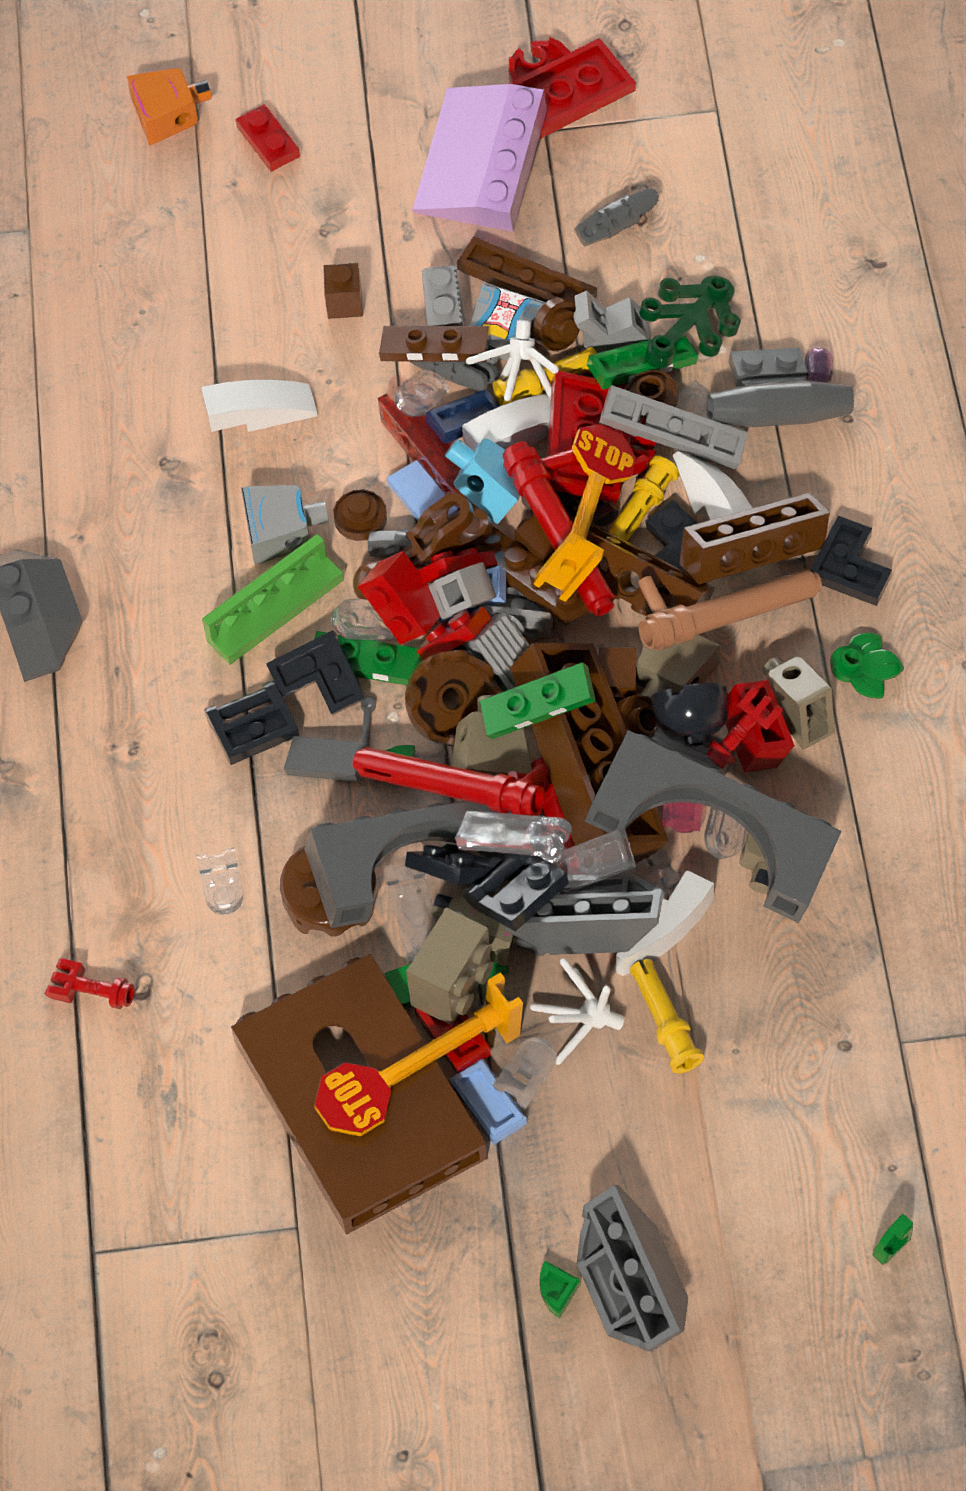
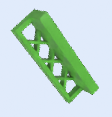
[202,534,344,665]

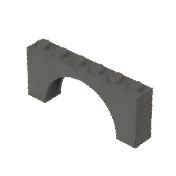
[584,730,842,923]
[304,800,558,928]

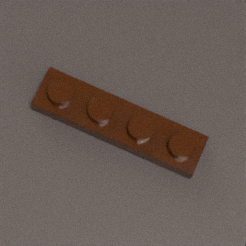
[457,236,597,305]
[476,525,589,626]

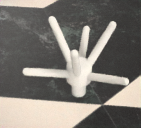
[466,320,559,401]
[530,958,625,1065]

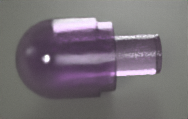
[805,347,833,383]

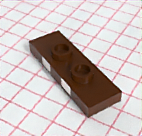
[379,326,490,362]

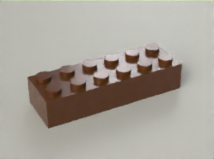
[510,643,668,867]

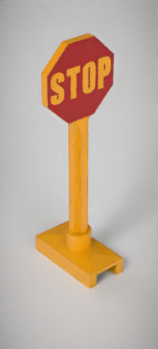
[533,424,637,602]
[315,972,523,1136]

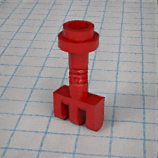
[706,685,783,769]
[44,958,135,1009]

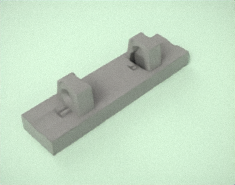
[599,385,748,469]

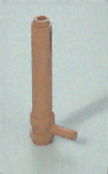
[638,569,822,651]

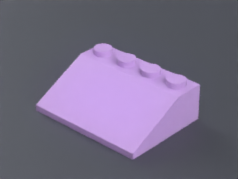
[412,84,547,232]

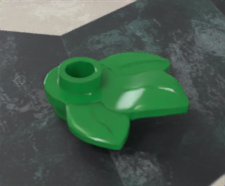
[830,633,904,699]

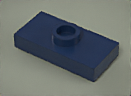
[425,389,500,444]

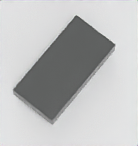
[284,736,366,782]

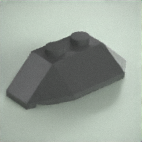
[0,550,82,682]
[503,873,664,955]
[577,1185,689,1352]

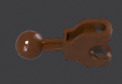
[353,493,493,607]

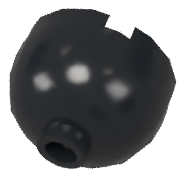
[651,683,729,747]

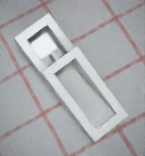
[201,380,317,432]
[462,394,551,450]
[673,451,752,520]
[616,870,714,976]

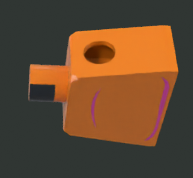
[126,68,212,145]

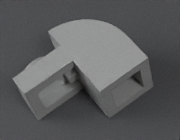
[574,290,651,354]
[428,562,497,620]

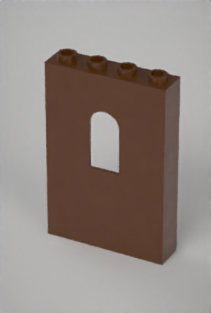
[231,953,488,1235]

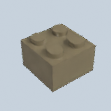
[406,908,493,1026]

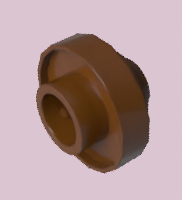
[533,298,580,352]
[626,370,679,418]
[333,489,387,541]
[617,695,659,739]

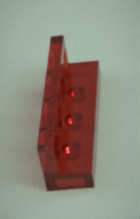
[377,393,477,512]

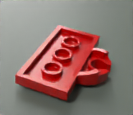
[508,37,636,139]
[548,371,656,503]

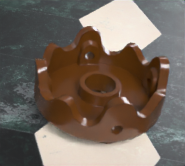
[405,650,503,746]
[280,846,378,937]

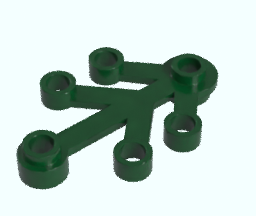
[639,276,740,368]

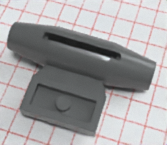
[706,347,854,427]

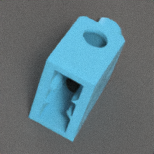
[445,439,520,524]

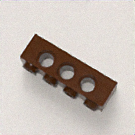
[679,493,830,584]
[586,523,715,616]

